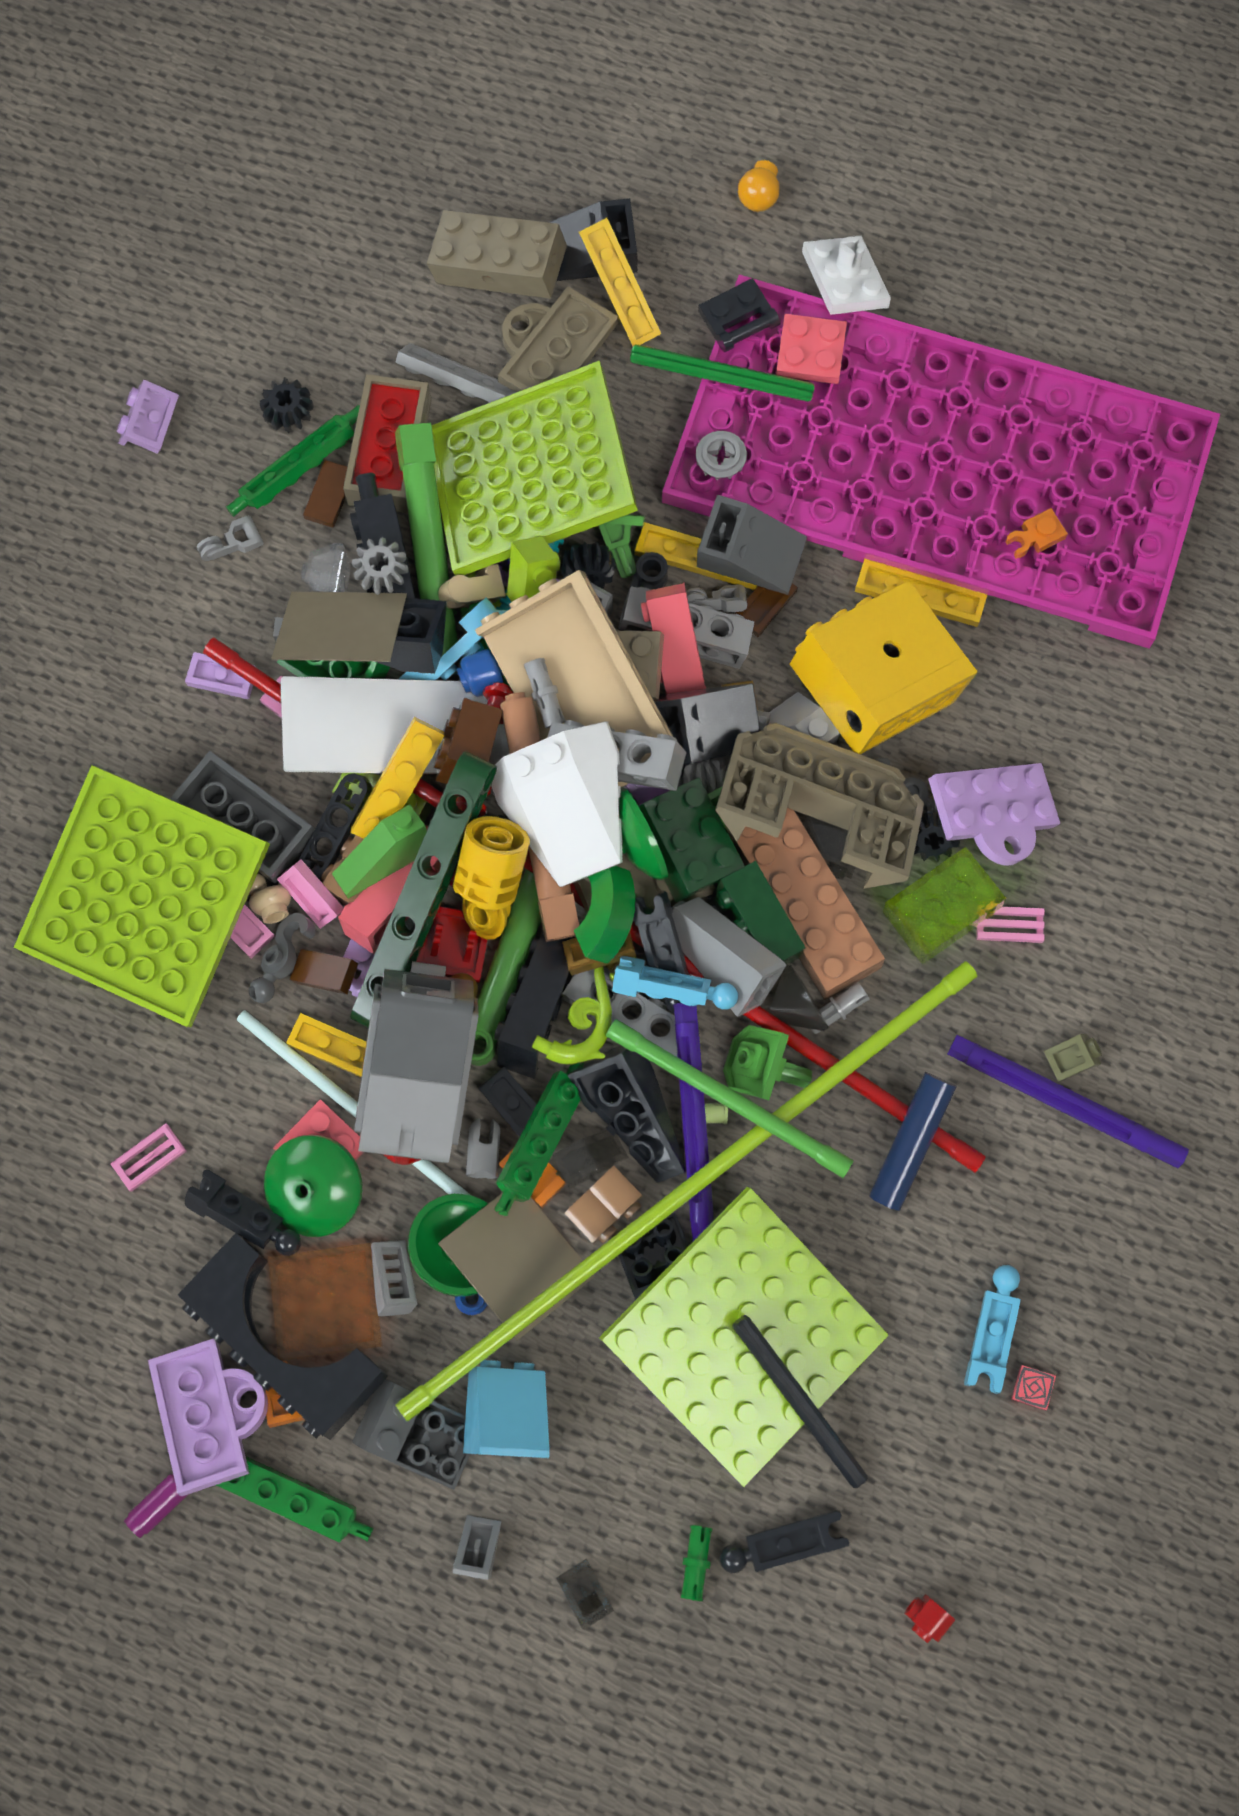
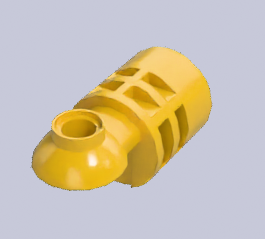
[453,816,530,939]

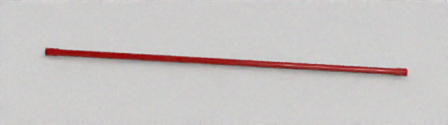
[203,637,986,1173]

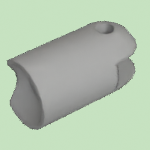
[466,1118,500,1179]

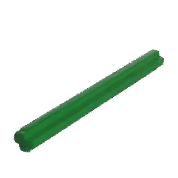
[630,344,815,402]

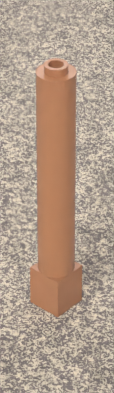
[500,692,579,942]

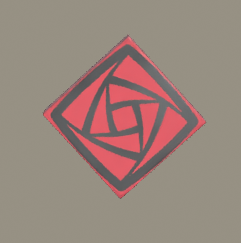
[1011,1365,1056,1410]

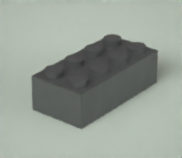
[170,751,314,885]

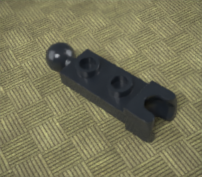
[633,890,689,1013]
[185,1170,302,1256]
[719,1510,850,1574]

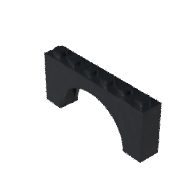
[178,1233,388,1440]

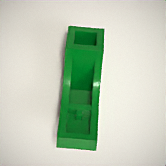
[574,866,635,964]

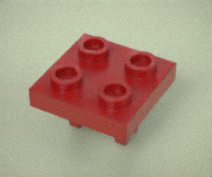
[416,907,488,983]

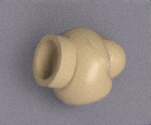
[249,873,291,924]

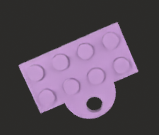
[928,763,1060,866]
[148,1339,268,1497]

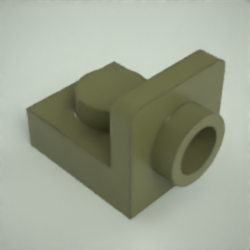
[1044,1034,1102,1082]

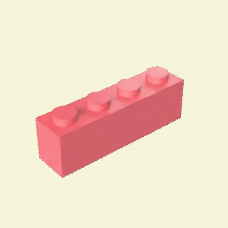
[641,583,706,694]
[338,826,438,954]

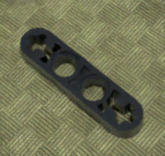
[298,773,372,883]

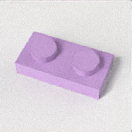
[185,652,256,699]

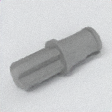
[806,982,870,1034]

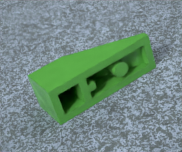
[332,805,427,899]

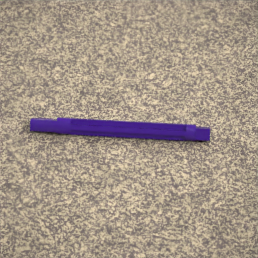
[674,1003,714,1242]
[947,1035,1189,1168]

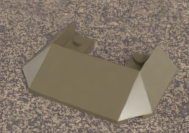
[716,723,924,889]

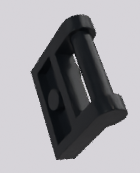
[698,278,780,352]

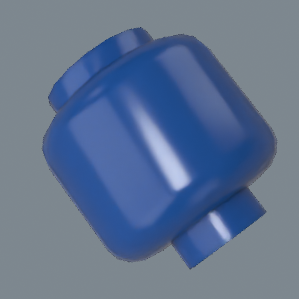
[456,649,504,697]

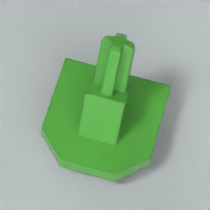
[599,514,646,578]
[723,1025,812,1101]

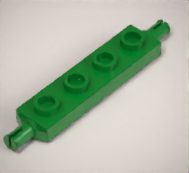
[225,405,360,517]
[494,1062,584,1216]
[216,1456,374,1543]

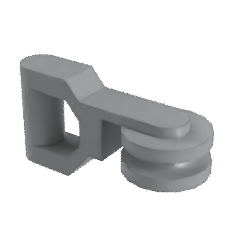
[197,516,264,561]
[686,584,747,612]

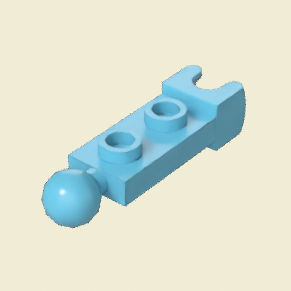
[612,956,738,1010]
[964,1265,1021,1394]

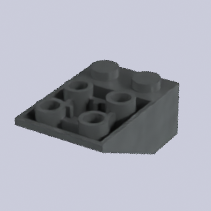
[697,495,807,595]
[352,1379,470,1490]

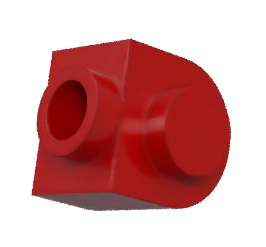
[904,1594,956,1643]

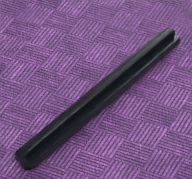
[732,1315,868,1489]

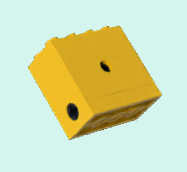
[789,580,978,755]

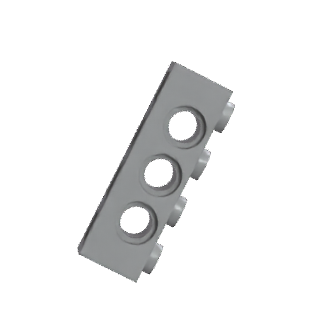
[617,586,754,669]
[548,720,686,791]
[562,966,677,1057]

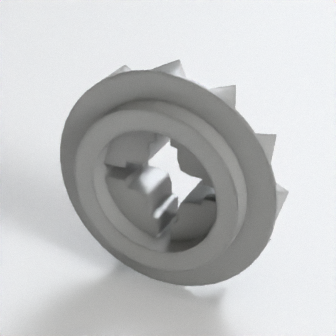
[696,431,747,480]

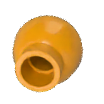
[738,160,780,212]

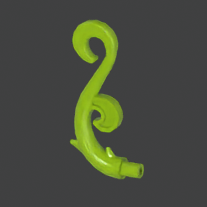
[532,957,636,1064]

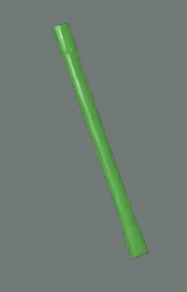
[606,1019,854,1178]

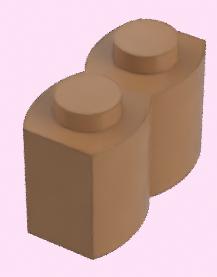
[564,1166,643,1245]

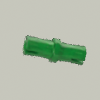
[680,1525,713,1602]

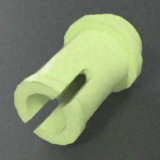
[705,1103,728,1124]

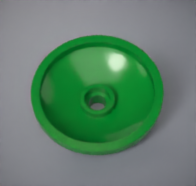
[618,786,668,881]
[264,1134,362,1237]
[408,1194,488,1296]

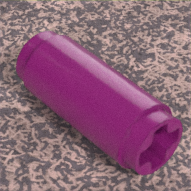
[124,1473,189,1538]

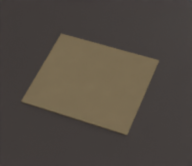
[271,591,407,662]
[438,1193,595,1341]

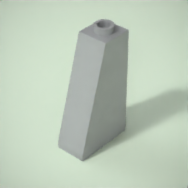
[672,897,787,1017]

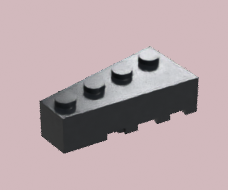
[494,931,576,1079]

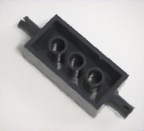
[350,473,416,599]

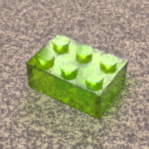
[883,847,1007,965]

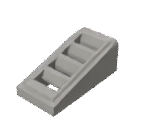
[371,1240,417,1316]

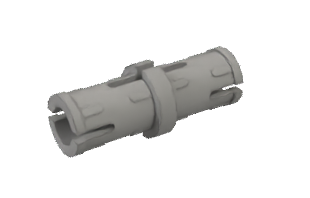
[524,658,566,728]

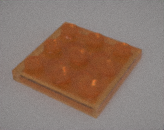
[268,1243,383,1361]

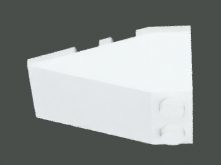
[491,721,623,887]

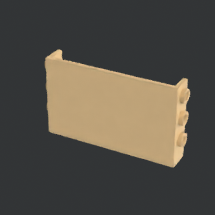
[475,570,673,787]

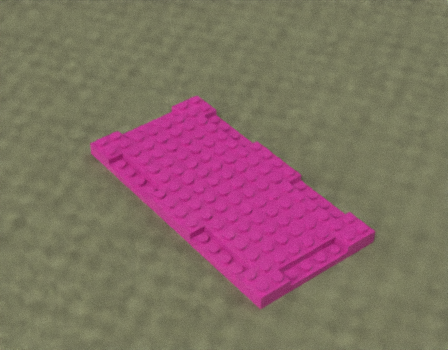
[662,275,1220,649]

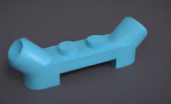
[399,597,508,681]

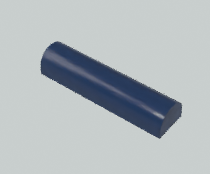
[869,1071,957,1211]

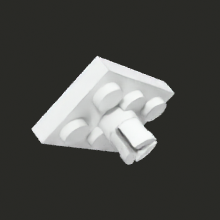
[802,236,891,315]

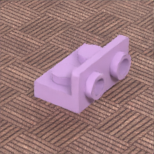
[116,380,179,454]

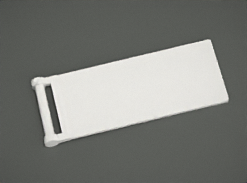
[280,676,509,774]

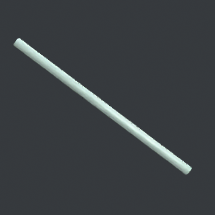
[237,1010,472,1196]

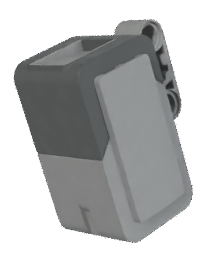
[354,961,479,1165]

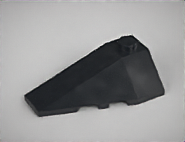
[374,598,447,674]
[568,1045,686,1183]

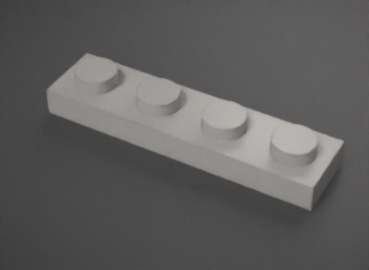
[395,343,516,403]

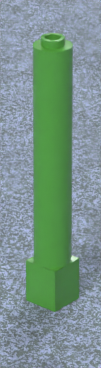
[395,423,458,657]

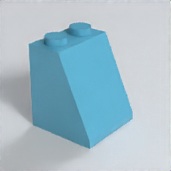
[463,1360,550,1458]

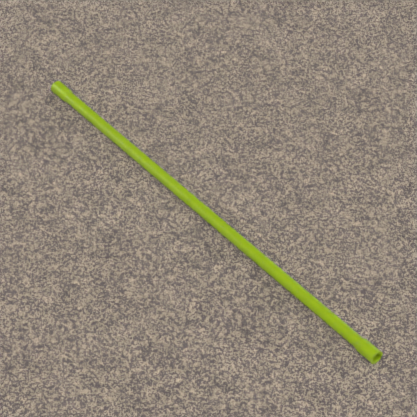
[395,961,978,1422]

